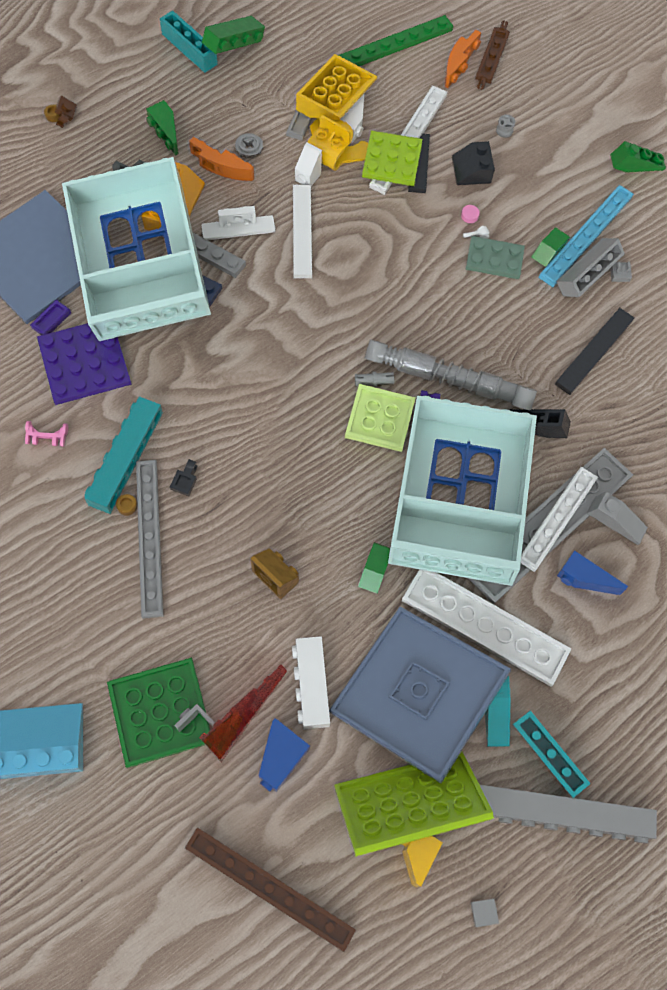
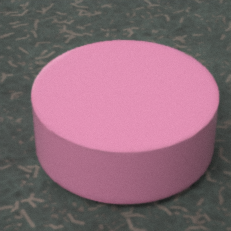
[461,205,480,223]

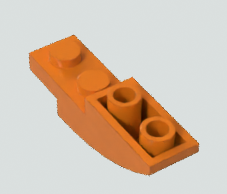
[445,30,481,88]
[189,137,254,181]

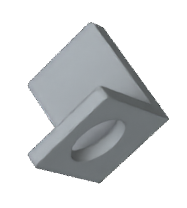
[174,704,217,732]

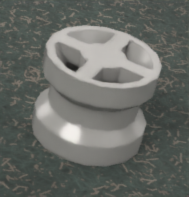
[496,115,516,138]

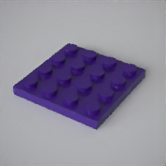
[37,323,132,405]

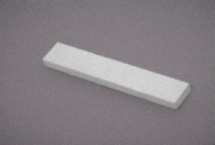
[293,185,312,278]
[521,467,598,572]

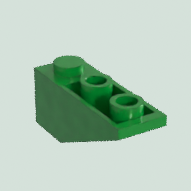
[146,100,179,156]
[610,141,666,173]

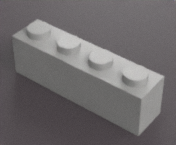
[557,238,625,297]

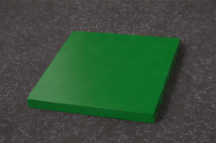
[107,657,214,769]

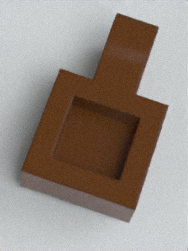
[55,95,77,128]

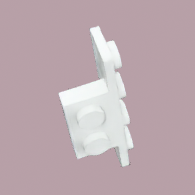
[201,206,275,240]

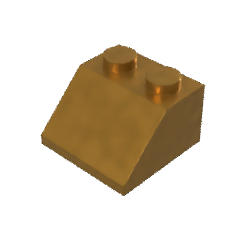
[250,548,299,600]

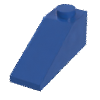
[557,551,628,595]

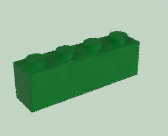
[201,15,265,54]

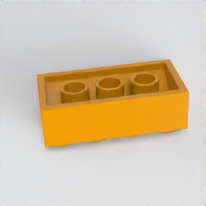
[141,162,205,231]

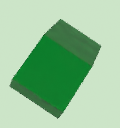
[531,227,570,267]
[358,542,390,594]

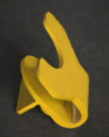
[308,115,368,171]

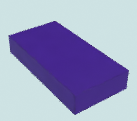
[30,300,71,335]

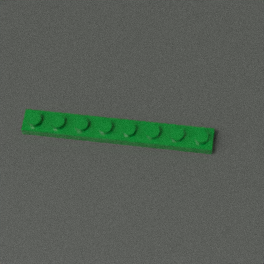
[338,15,453,66]

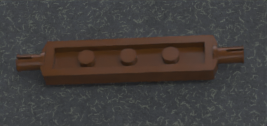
[475,21,510,90]

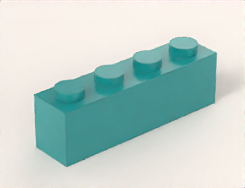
[160,10,218,73]
[512,710,591,798]

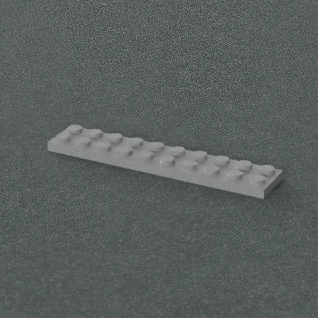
[468,448,633,605]

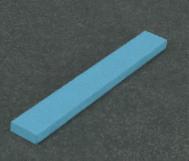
[538,185,634,287]

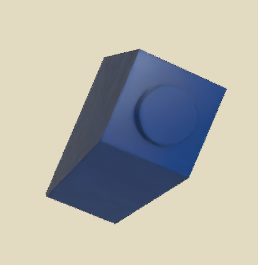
[259,718,310,792]

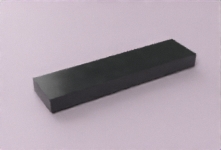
[408,133,430,193]

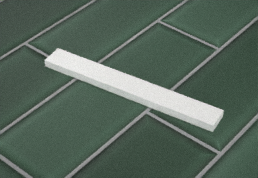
[369,85,447,195]

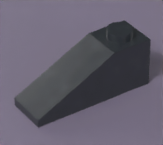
[508,409,571,438]

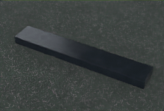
[555,308,635,395]

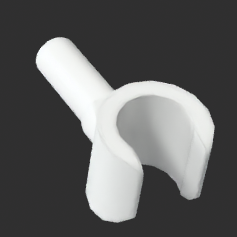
[463,226,490,239]

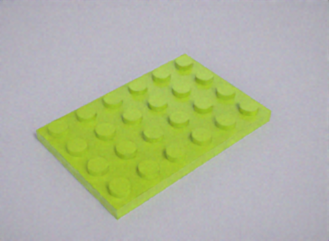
[334,751,494,857]

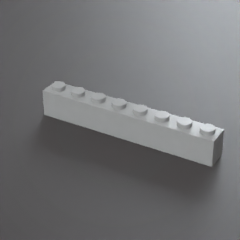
[480,785,657,843]

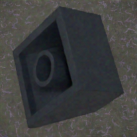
[452,141,495,186]

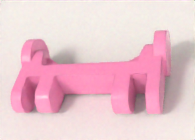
[25,421,68,447]

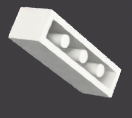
[292,636,330,730]

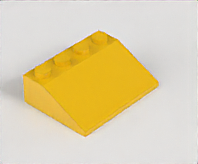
[296,54,377,120]

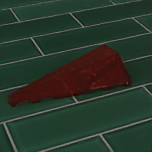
[199,664,287,763]

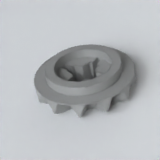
[235,133,263,158]

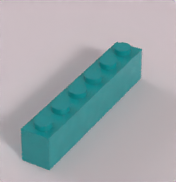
[84,396,163,514]

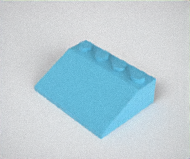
[0,703,83,779]

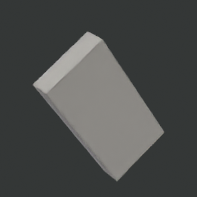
[286,110,312,141]

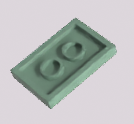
[465,236,525,279]

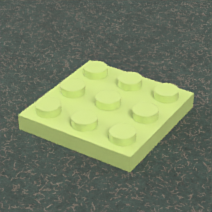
[345,384,415,452]

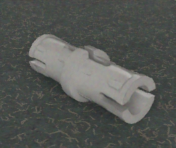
[355,371,394,387]

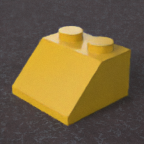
[402,836,443,887]

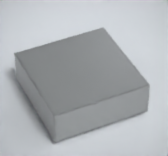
[470,899,499,927]

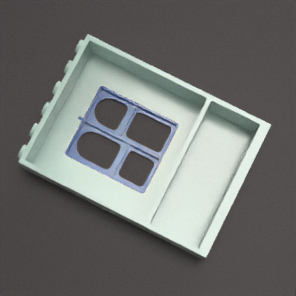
[62,157,211,341]
[388,396,537,586]

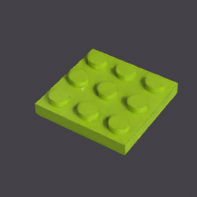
[362,130,423,186]

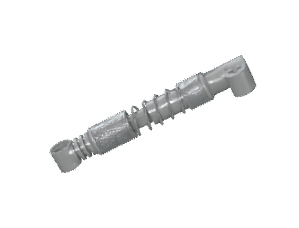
[364,340,537,410]

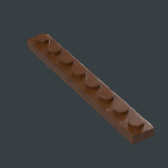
[185,827,356,952]

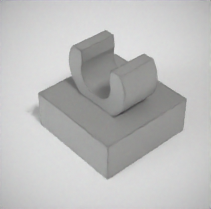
[610,262,632,282]

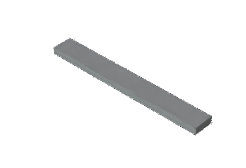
[136,460,164,619]

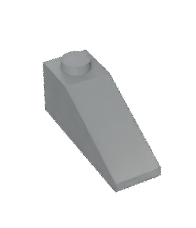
[587,492,648,545]

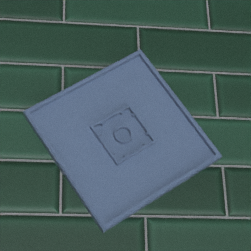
[0,190,115,324]
[329,607,511,783]

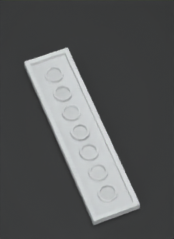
[402,569,571,687]

